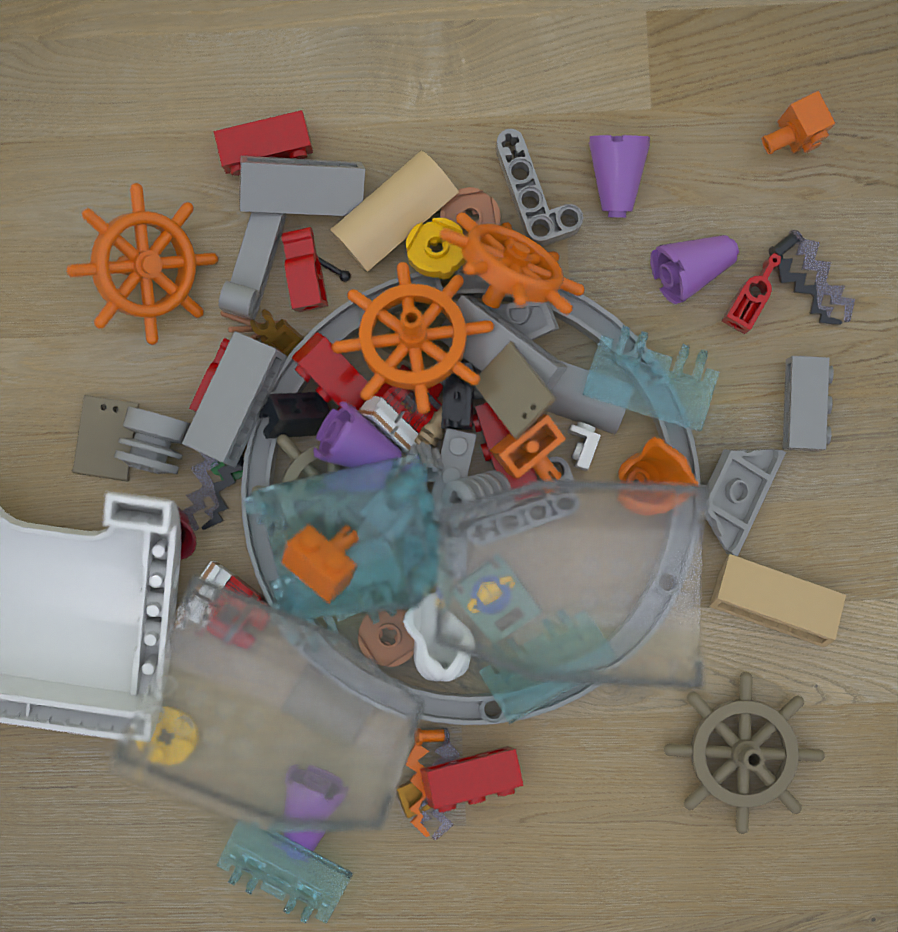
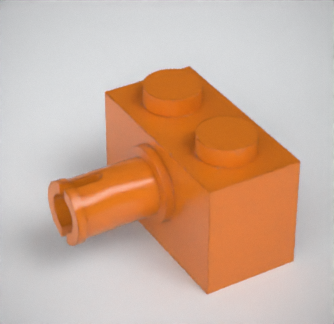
[762,91,836,154]
[490,413,566,487]
[281,524,359,604]

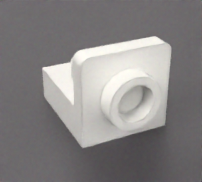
[568,422,601,471]

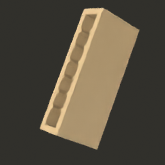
[330,150,459,272]
[709,554,846,647]

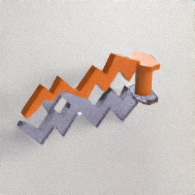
[404,728,460,840]

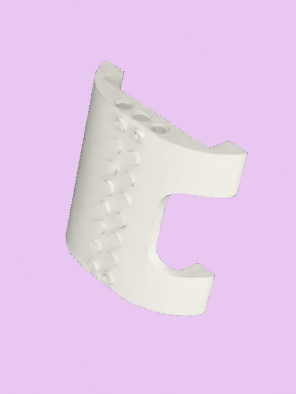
[0,492,181,744]

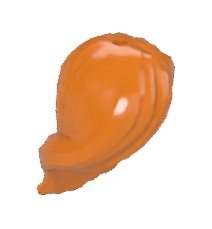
[617,437,699,513]

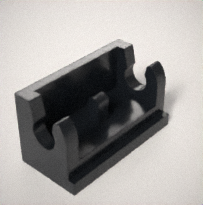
[441,363,475,430]
[259,392,330,439]

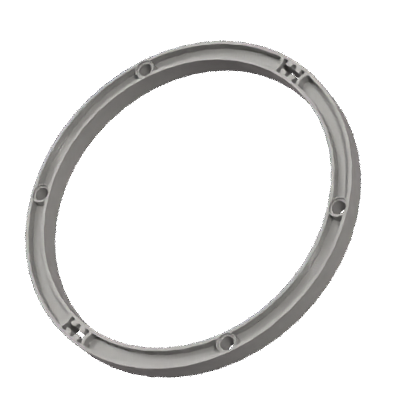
[241,266,701,725]

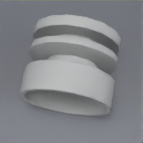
[114,407,191,474]

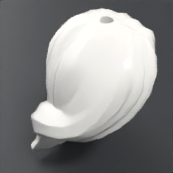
[403,591,471,682]

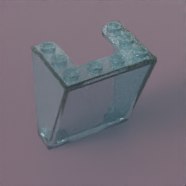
[244,453,447,620]

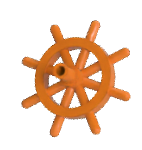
[66,183,218,345]
[440,212,585,315]
[332,262,494,414]

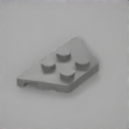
[698,449,786,557]

